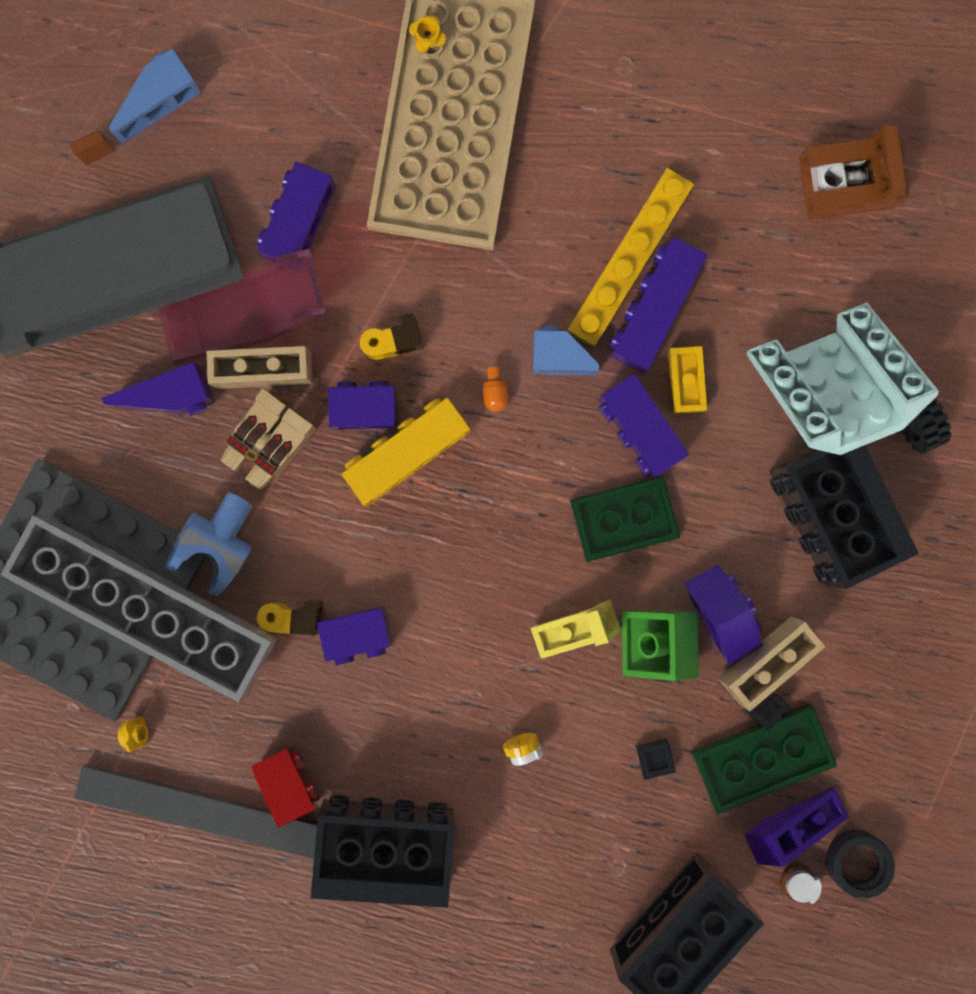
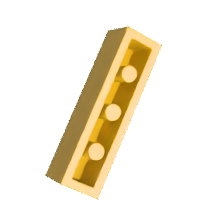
[341,398,471,507]

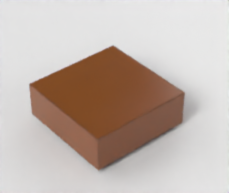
[70,130,115,165]

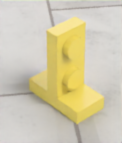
[531,600,621,659]

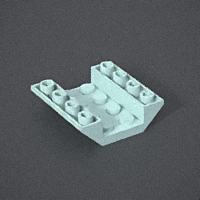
[747,302,939,455]

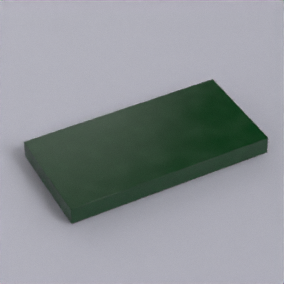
[691,704,838,815]

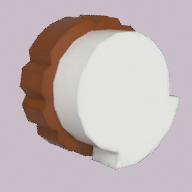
[780,864,822,904]

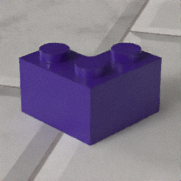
[684,565,763,664]

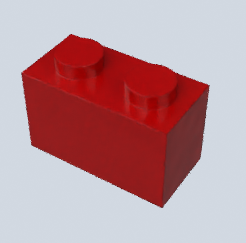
[251,748,320,828]

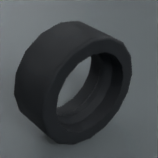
[826,830,895,899]

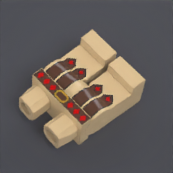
[220,388,317,489]

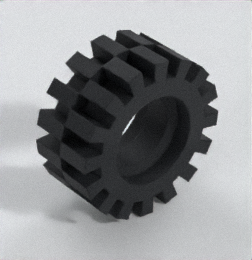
[901,397,952,454]

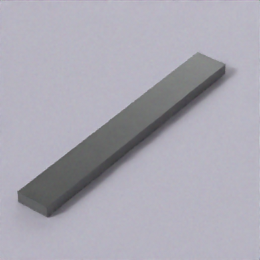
[74,764,317,859]

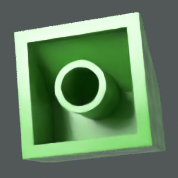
[622,610,699,681]

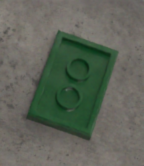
[570,476,680,562]

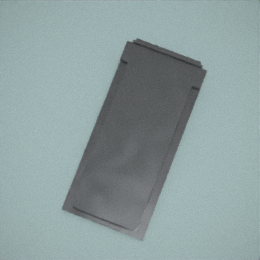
[0,176,245,358]

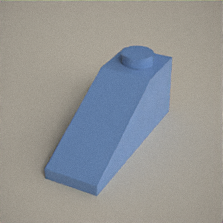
[108,48,201,144]

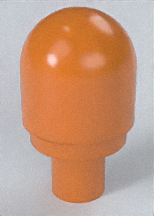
[482,367,509,412]

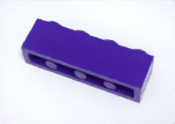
[609,237,708,374]

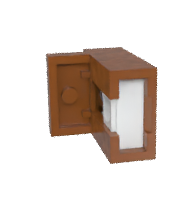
[799,124,909,220]

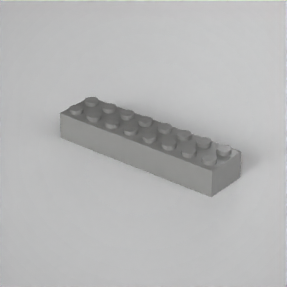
[0,515,278,702]

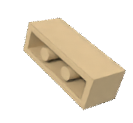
[206,346,313,389]
[718,616,825,712]

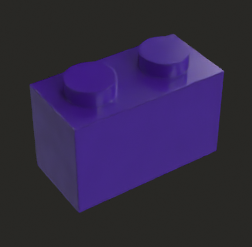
[328,381,397,430]
[317,607,392,665]

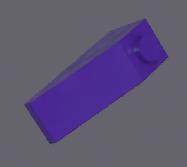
[102,362,215,416]
[744,788,849,867]

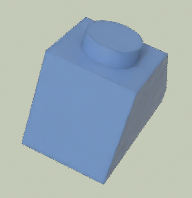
[532,325,599,376]

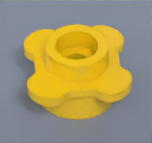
[409,15,446,53]
[118,716,148,752]

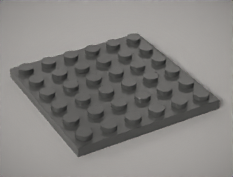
[0,459,206,721]

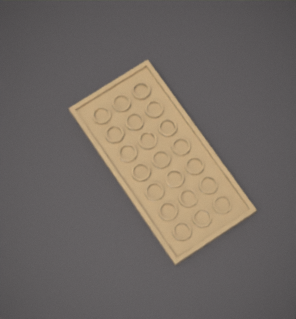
[367,0,535,251]

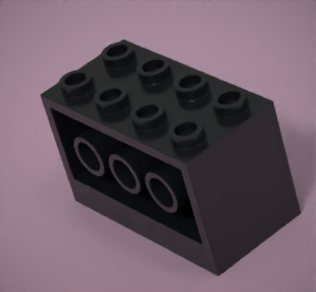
[769,445,919,589]
[310,795,455,908]
[610,853,764,994]

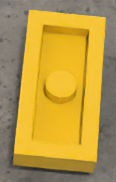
[668,346,707,414]

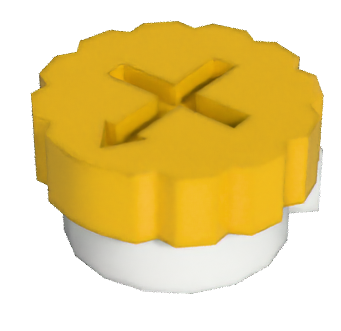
[503,733,544,766]

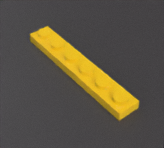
[567,168,694,348]

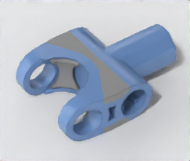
[165,492,253,597]

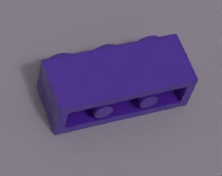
[257,161,336,273]
[598,374,689,478]

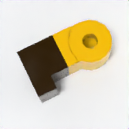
[360,313,424,360]
[257,600,323,636]

